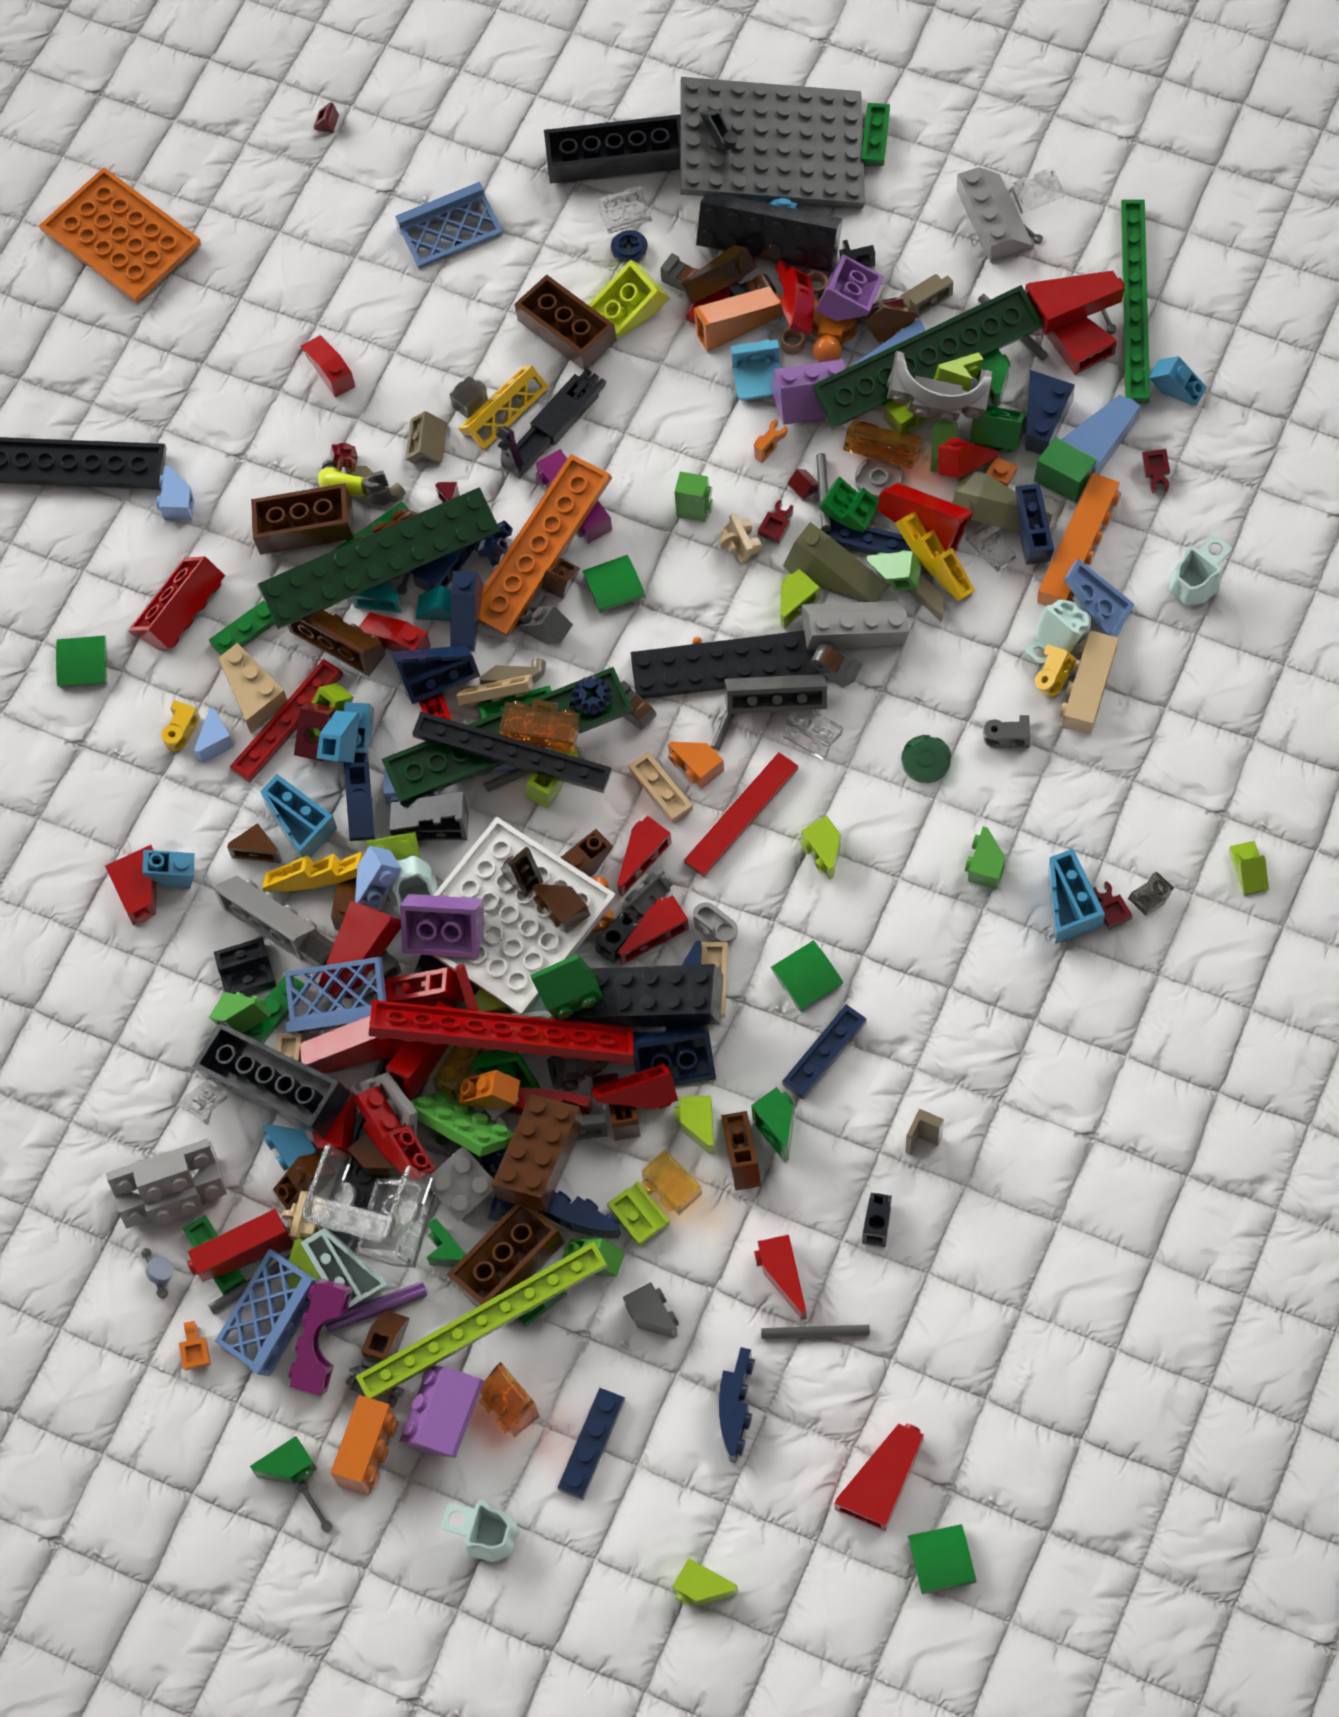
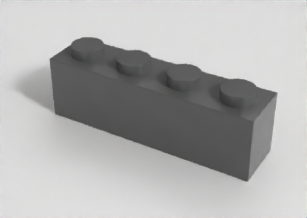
[725,674,827,714]

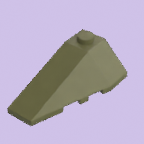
[952,471,1052,532]

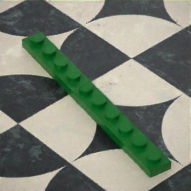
[1121,200,1150,403]
[209,501,409,656]

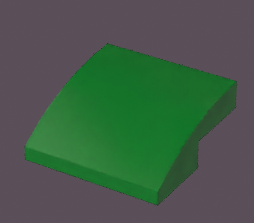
[818,476,879,532]
[582,554,646,613]
[56,635,108,687]
[770,940,844,1010]
[908,1524,977,1595]

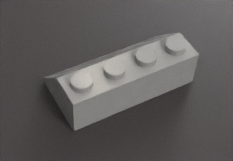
[956,167,1034,262]
[801,601,909,650]
[213,876,320,961]

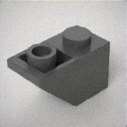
[515,606,573,644]
[623,1282,679,1338]

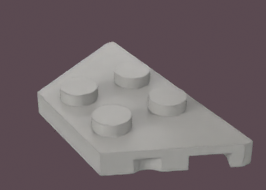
[350,1072,418,1136]

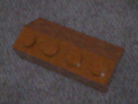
[288,610,386,677]
[447,1204,565,1307]

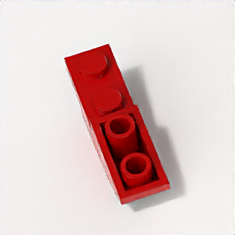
[775,260,814,336]
[353,1086,436,1180]

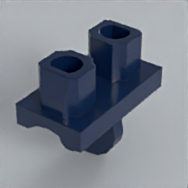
[474,521,513,566]

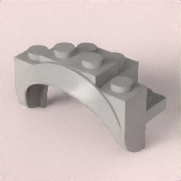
[887,351,992,422]
[106,1138,227,1229]

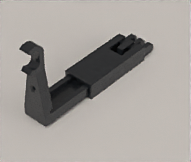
[495,369,607,478]

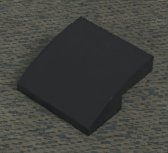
[214,937,276,996]

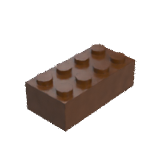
[514,274,617,371]
[251,483,354,555]
[492,1094,584,1213]

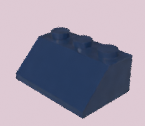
[633,1025,716,1086]

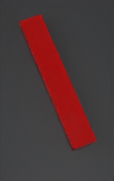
[229,659,343,783]
[684,752,798,877]

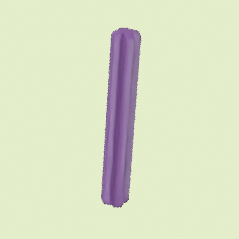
[325,1282,427,1332]

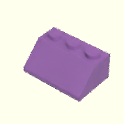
[816,254,884,321]
[770,359,846,425]
[400,894,484,958]
[399,1366,484,1458]

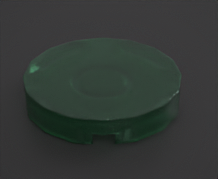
[901,735,951,783]

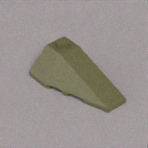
[783,522,890,602]

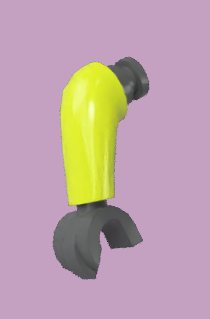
[317,460,391,506]

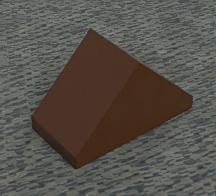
[542,558,581,599]
[227,823,281,863]
[609,1104,641,1141]

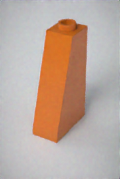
[694,286,781,352]

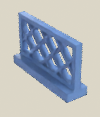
[395,182,503,269]
[285,957,386,1033]
[215,1249,319,1376]

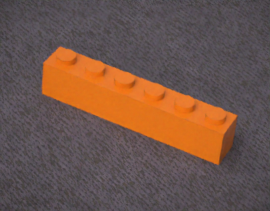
[1037,473,1122,606]

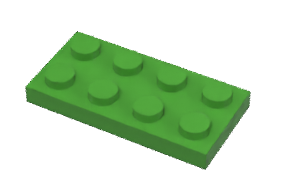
[411,1091,513,1157]

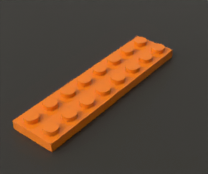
[479,454,612,637]

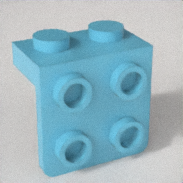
[731,340,781,401]

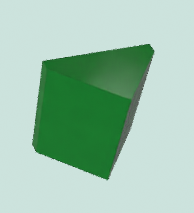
[1034,437,1098,503]
[471,1049,540,1088]

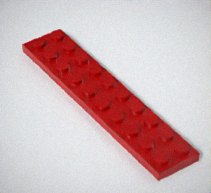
[368,1000,634,1064]

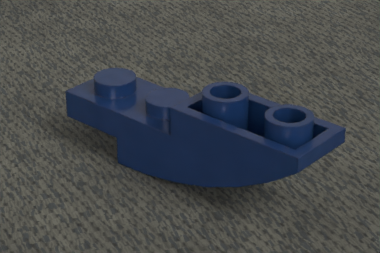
[344,750,375,841]
[539,1191,621,1239]
[719,1347,755,1463]

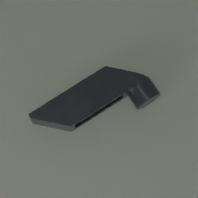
[700,109,738,150]

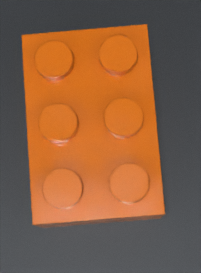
[330,1395,398,1495]

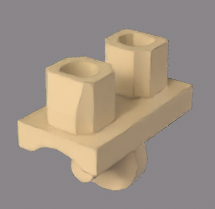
[718,513,762,564]
[281,1191,328,1240]

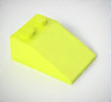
[588,260,670,339]

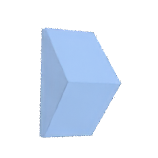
[194,708,234,763]

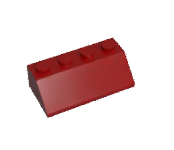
[128,556,226,649]

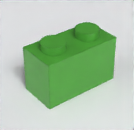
[674,471,713,522]

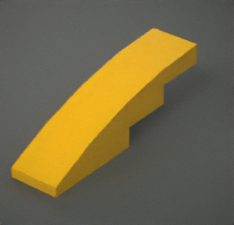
[895,512,975,601]
[262,852,364,892]

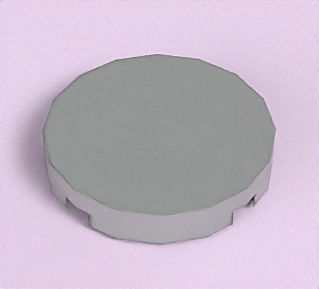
[855,456,903,501]

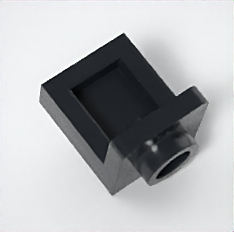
[839,240,876,268]

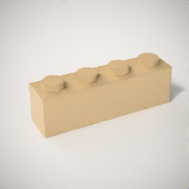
[1059,630,1119,734]

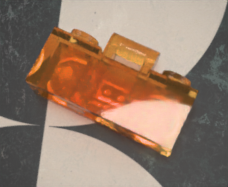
[843,419,923,469]
[499,699,581,752]

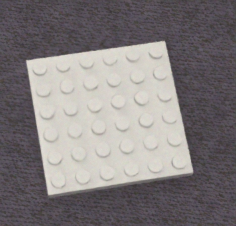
[431,817,617,1015]

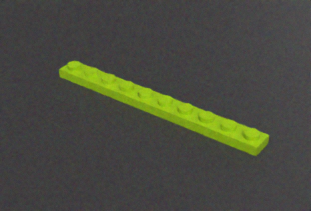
[356,1241,608,1399]

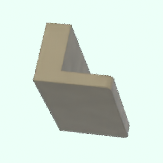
[899,274,954,316]
[405,411,447,464]
[905,1108,944,1155]

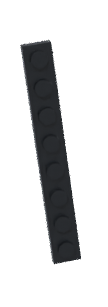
[412,711,612,794]

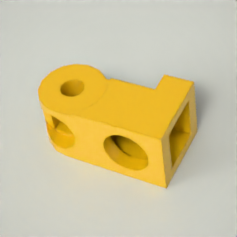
[1035,644,1076,697]
[161,700,200,752]

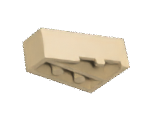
[219,643,287,734]

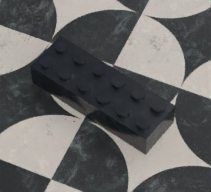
[544,114,680,184]
[696,192,843,272]
[563,964,724,1027]
[192,1023,351,1138]

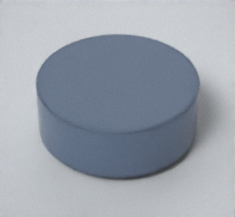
[145,1256,174,1284]

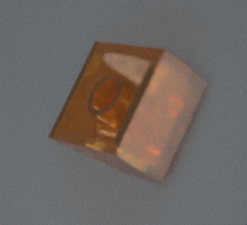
[478,1362,540,1437]

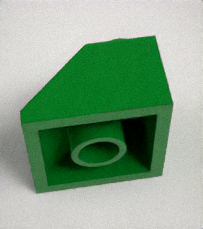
[969,405,1027,452]
[530,954,603,1019]
[751,1087,794,1163]

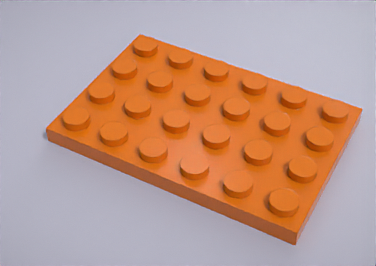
[39,167,201,304]

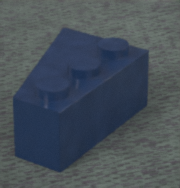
[1025,370,1075,455]
[390,645,480,705]

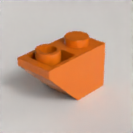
[668,741,724,789]
[459,1070,520,1109]

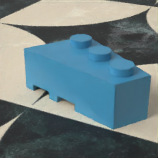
[260,774,337,858]
[1048,849,1105,944]

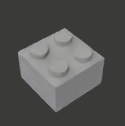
[423,1146,494,1221]

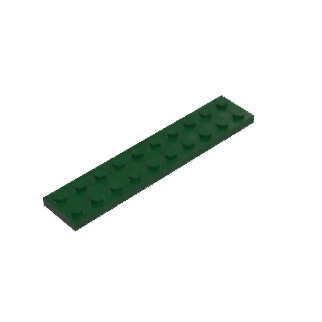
[811,285,1044,429]
[257,487,500,630]
[382,667,633,805]

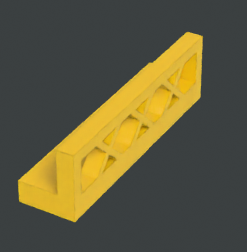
[458,366,549,450]

